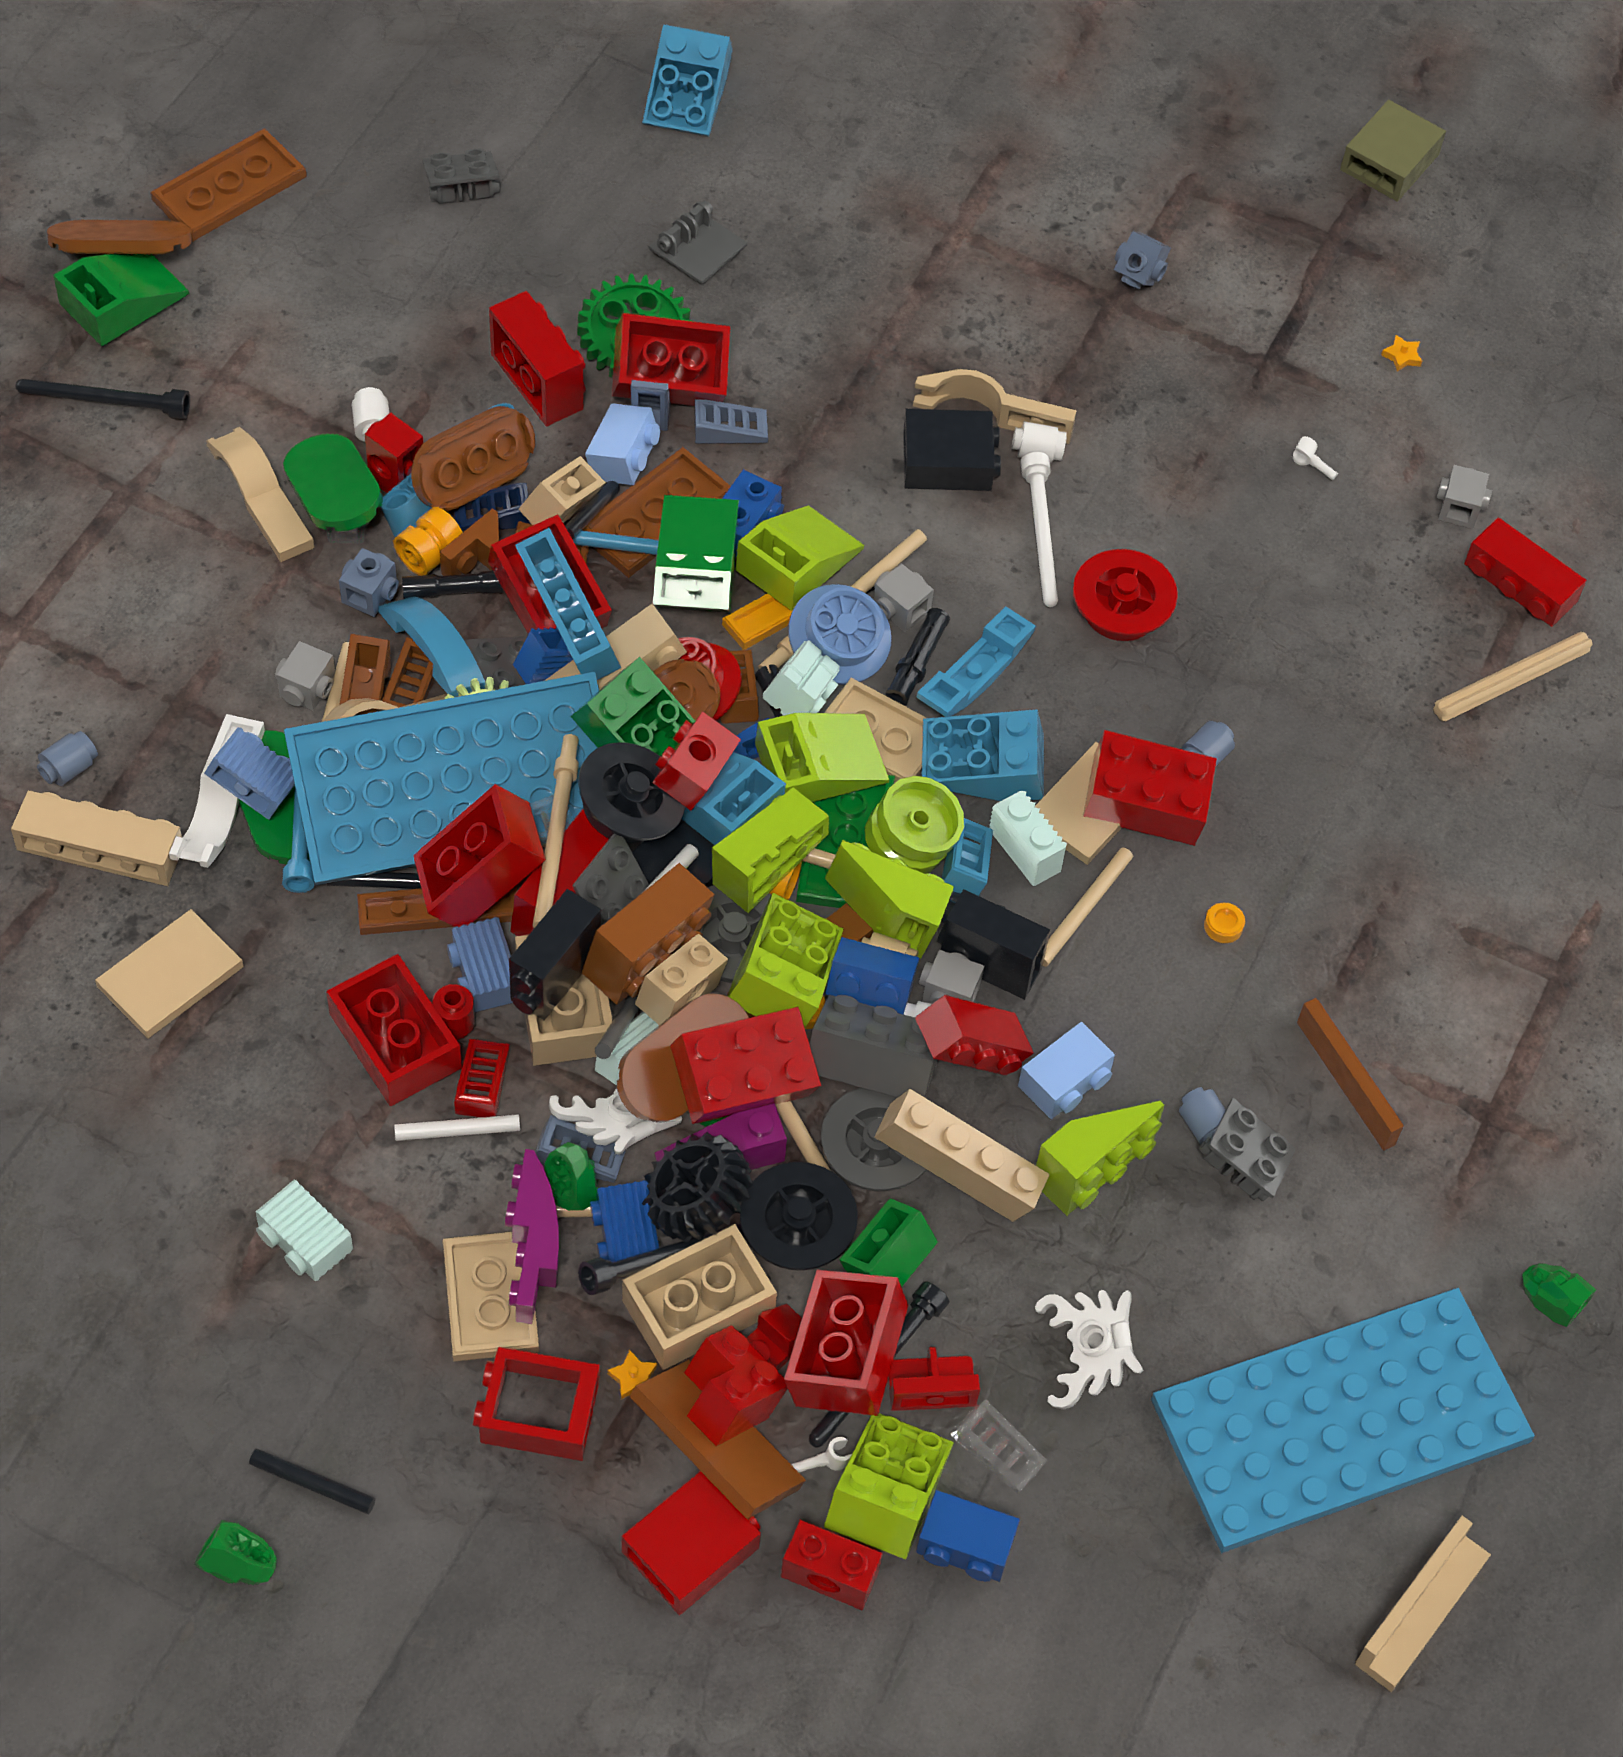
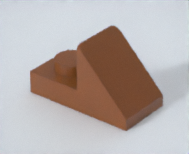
[440,508,499,576]
[339,634,391,714]

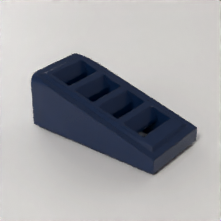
[454,482,531,532]

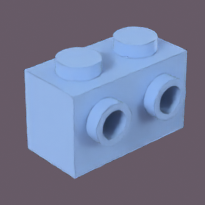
[585,403,660,485]
[1018,1021,1115,1119]

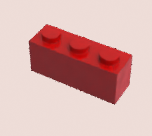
[1464,517,1587,627]
[915,995,1034,1075]

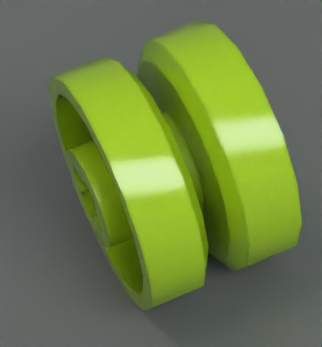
[865,776,964,874]

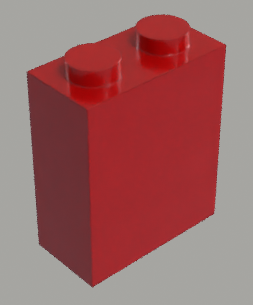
[622,1471,761,1616]

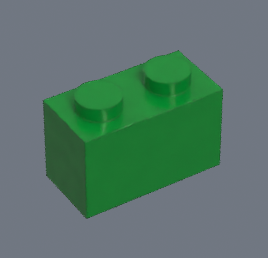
[839,1198,938,1287]

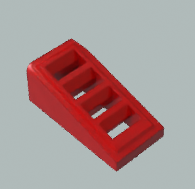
[454,1039,510,1118]

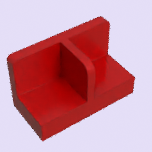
[888,1347,980,1411]

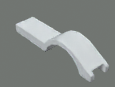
[169,714,265,868]

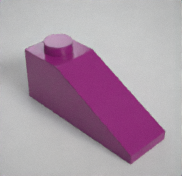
[654,1103,787,1170]

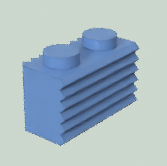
[204,727,295,820]
[447,917,513,1012]

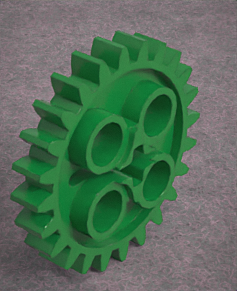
[577,273,692,377]

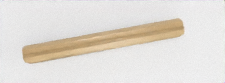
[1433,632,1592,721]

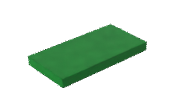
[796,775,895,908]

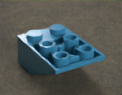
[642,24,733,137]
[922,710,1044,801]
[681,752,786,845]

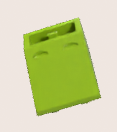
[735,505,864,611]
[755,713,889,802]
[825,840,954,959]
[727,893,843,1028]
[1036,1101,1164,1216]
[824,1413,954,1560]

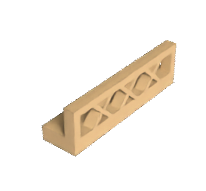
[1355,1516,1491,1692]

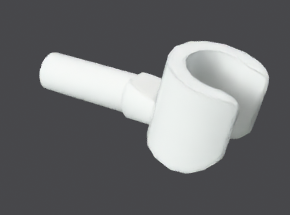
[1293,436,1338,481]
[791,1437,852,1473]

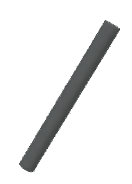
[595,995,640,1059]

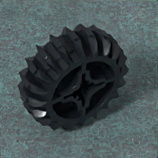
[641,1132,753,1243]

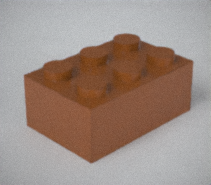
[582,863,715,1005]

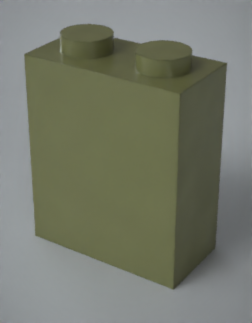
[1340,100,1446,202]

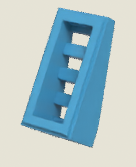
[942,818,993,896]

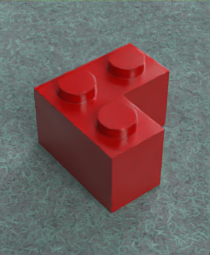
[684,1325,788,1446]

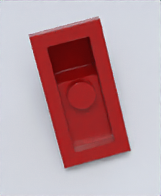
[747,1304,802,1371]

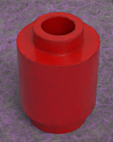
[432,984,475,1040]

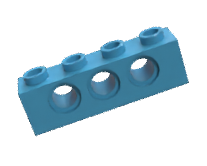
[515,528,621,680]

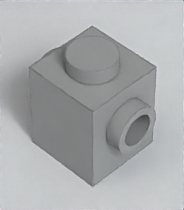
[1436,465,1492,529]
[874,563,934,632]
[275,641,335,711]
[919,950,984,1004]

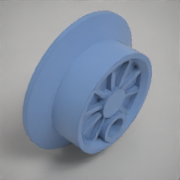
[788,584,891,685]

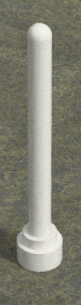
[1020,452,1058,607]

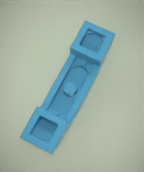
[378,597,485,697]
[916,606,1036,717]

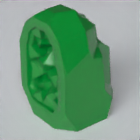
[545,1142,598,1211]
[1522,1264,1596,1327]
[194,1520,276,1585]

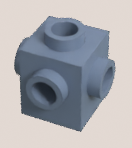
[1114,231,1171,289]
[339,548,399,617]

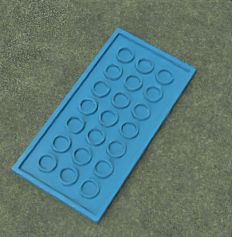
[284,672,599,885]
[1151,1288,1535,1553]

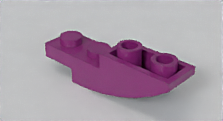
[505,1149,559,1324]

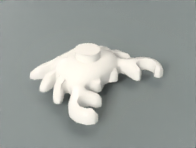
[549,1089,682,1155]
[1035,1290,1143,1410]

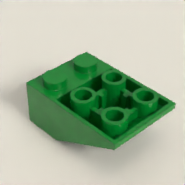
[53,254,189,346]
[653,495,739,613]
[570,657,695,756]

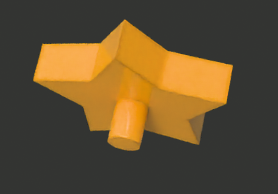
[1381,335,1422,372]
[607,1350,657,1400]

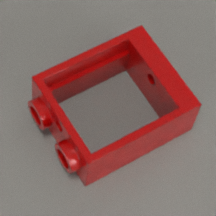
[473,1347,600,1461]

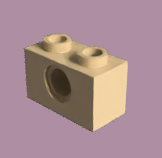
[519,456,606,525]
[635,933,728,1025]

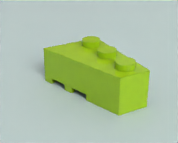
[712,787,829,913]

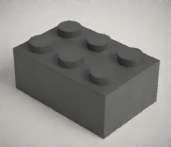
[810,994,938,1097]

